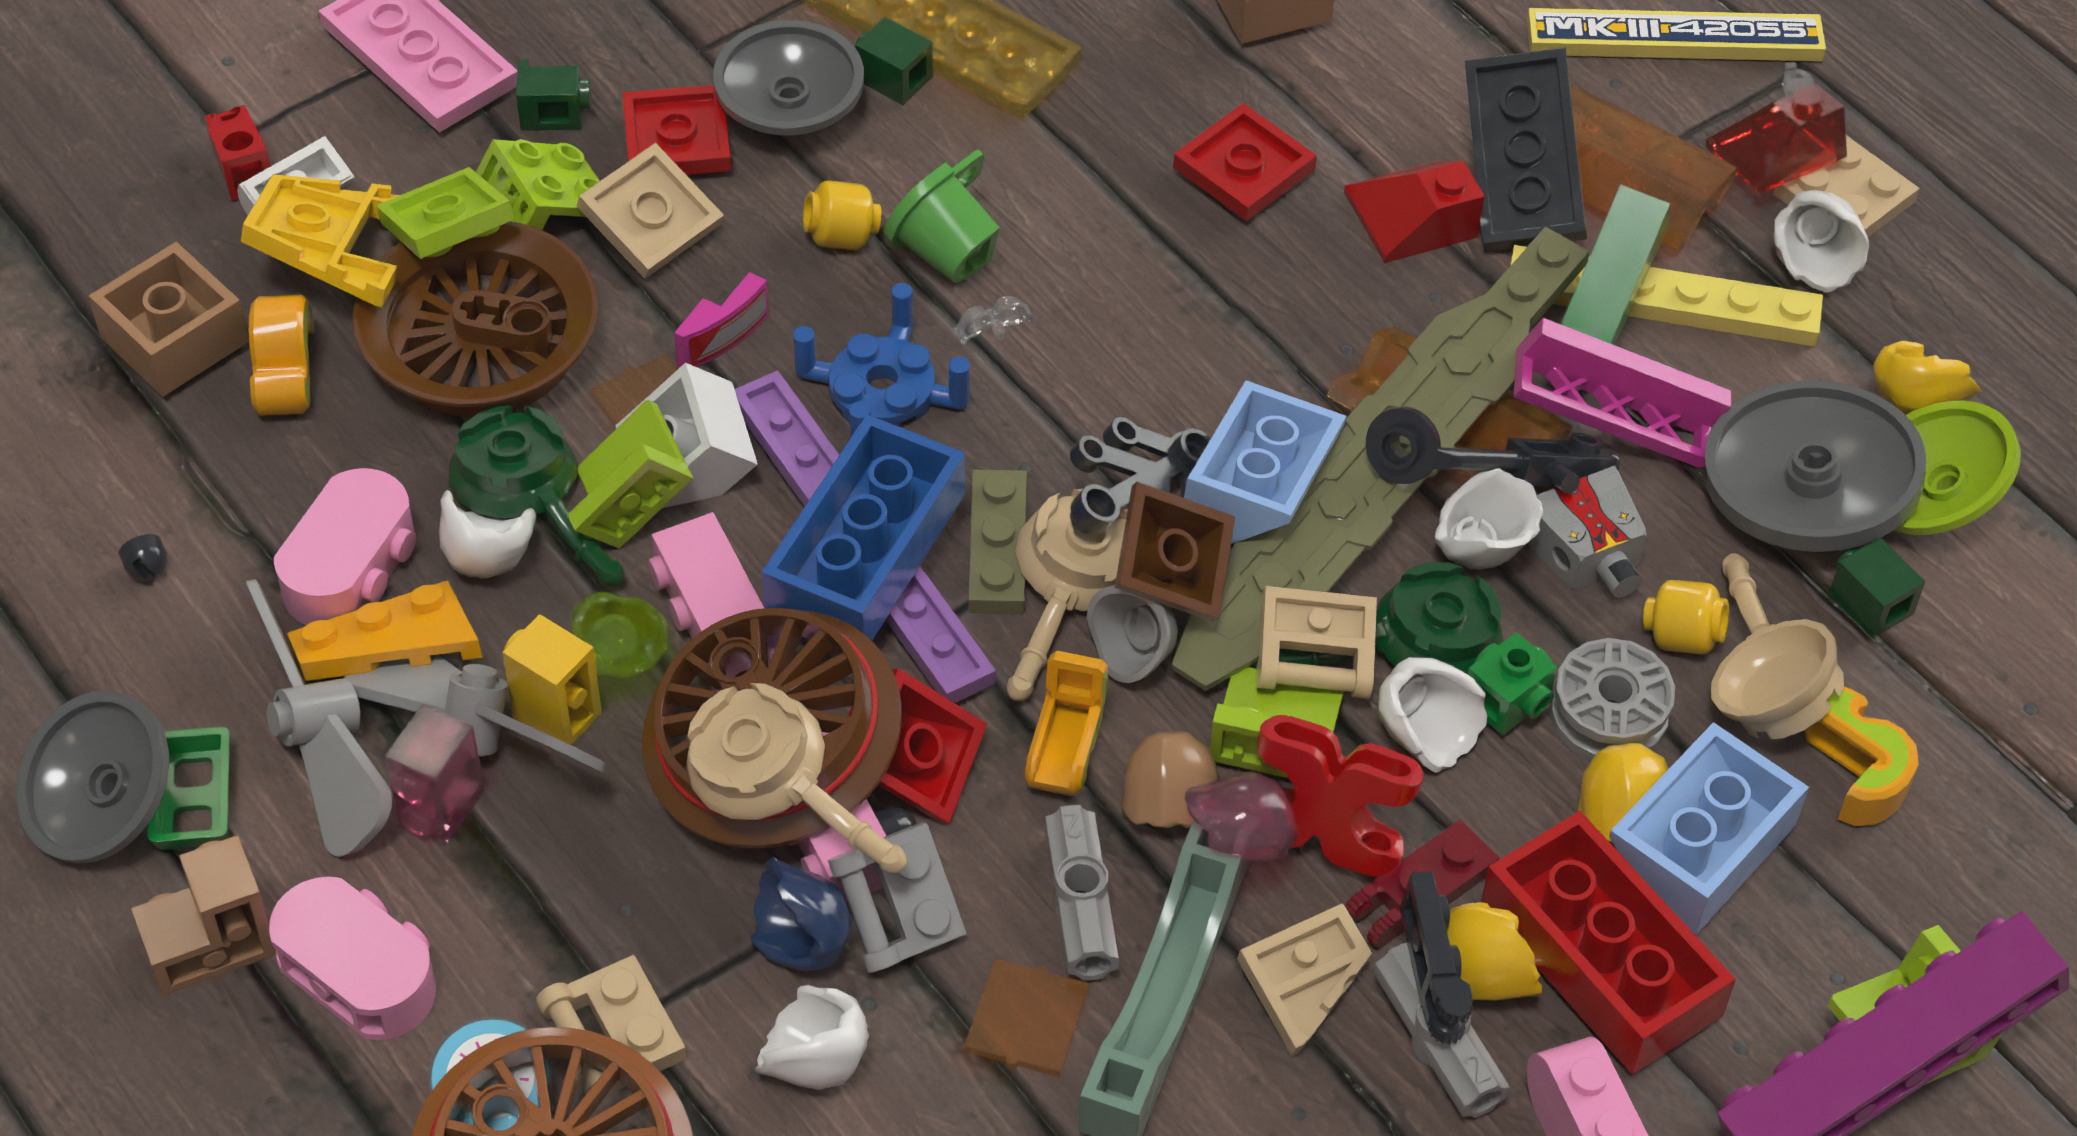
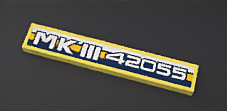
[1527,8,1826,61]

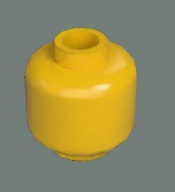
[802,180,881,251]
[1643,580,1729,655]

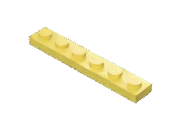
[1510,245,1823,347]

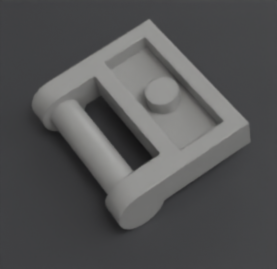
[828,822,967,973]

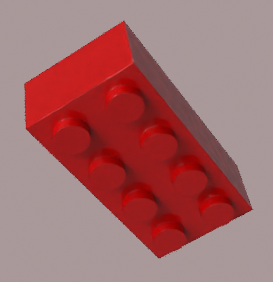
[1481,811,1736,1075]

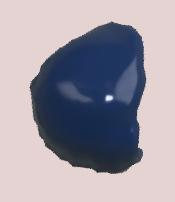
[750,856,852,971]

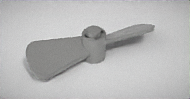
[246,579,392,856]
[344,654,606,773]

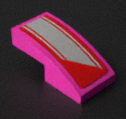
[674,272,769,368]

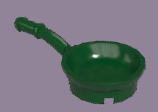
[448,405,625,586]
[1279,562,1503,674]

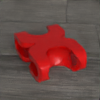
[1240,715,1424,877]

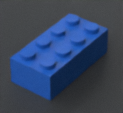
[761,414,965,641]

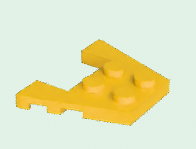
[241,174,417,307]

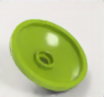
[1893,401,2021,535]

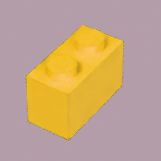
[502,614,602,745]

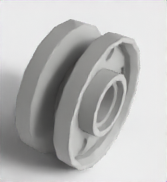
[1550,638,1675,761]

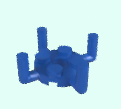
[793,283,970,438]

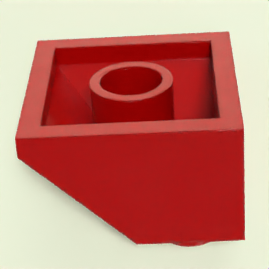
[1344,161,1485,264]
[848,668,987,825]

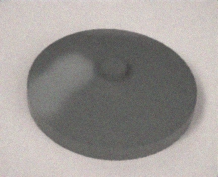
[1704,380,1926,552]

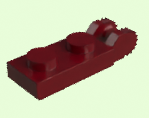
[1344,819,1500,948]

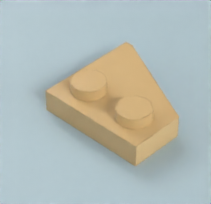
[1237,903,1372,1056]

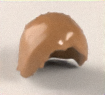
[1121,731,1221,828]

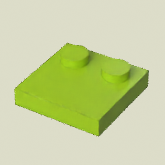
[376,167,515,259]

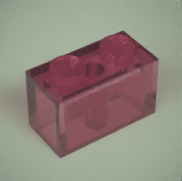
[385,704,485,843]

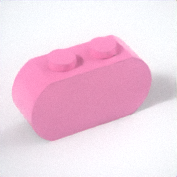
[274,468,416,625]
[269,877,436,1040]
[1527,1036,1648,1136]

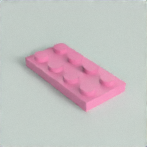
[319,0,518,133]

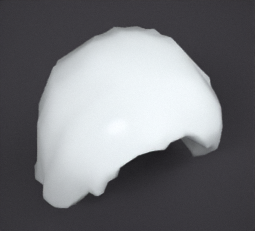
[1773,190,1869,293]
[1435,468,1543,570]
[439,490,536,579]
[1377,657,1487,773]
[754,985,869,1090]

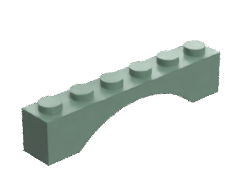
[1078,803,1256,1136]

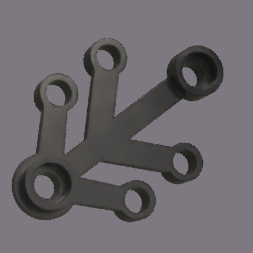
[1069,417,1211,535]

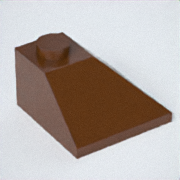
[1115,481,1235,622]

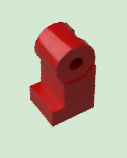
[204,105,271,201]

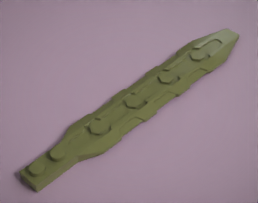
[1172,226,1589,691]

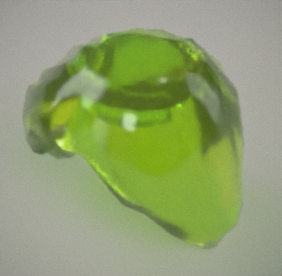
[570,592,669,682]

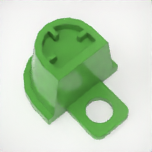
[883,149,1000,283]

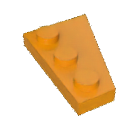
[287,580,483,681]

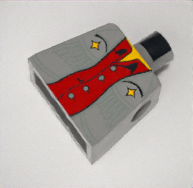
[1527,466,1647,598]

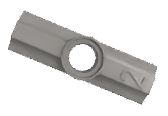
[1045,805,1119,981]
[1373,942,1510,1118]

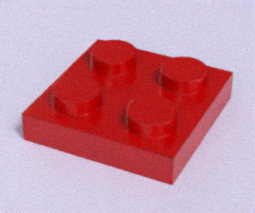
[622,85,731,175]
[1173,103,1317,221]

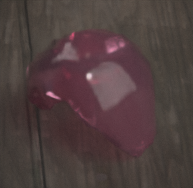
[1184,771,1298,861]

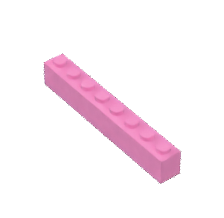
[647,512,886,902]

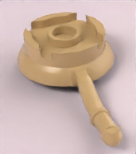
[1007,489,1128,702]
[1711,553,1844,739]
[687,683,907,873]

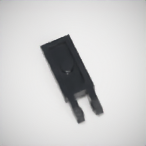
[1399,871,1474,1045]

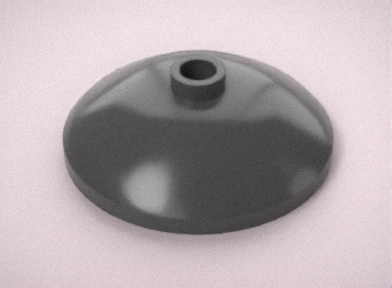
[713,20,864,136]
[16,690,169,863]

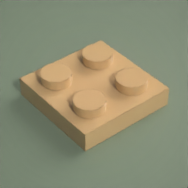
[1773,133,1920,237]
[576,143,724,279]

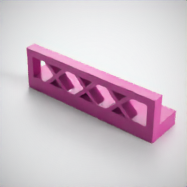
[1514,318,1731,469]

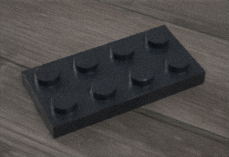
[1465,47,1587,252]

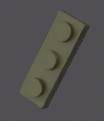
[969,469,1027,614]

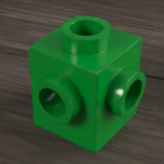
[1468,632,1557,736]

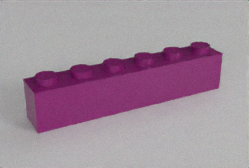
[1717,911,2069,1136]

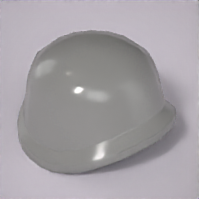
[1087,585,1178,683]

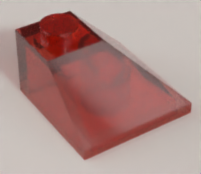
[1706,84,1847,194]

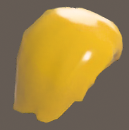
[1873,341,1982,415]
[1578,743,1669,842]
[1447,902,1543,1001]

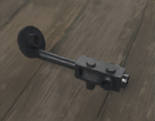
[1365,406,1620,494]

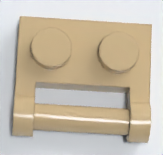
[1256,586,1377,699]
[536,955,687,1096]

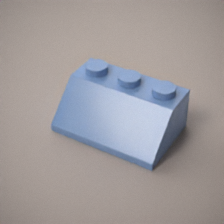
[1184,381,1347,544]
[1609,722,1809,935]

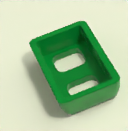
[147,727,230,850]

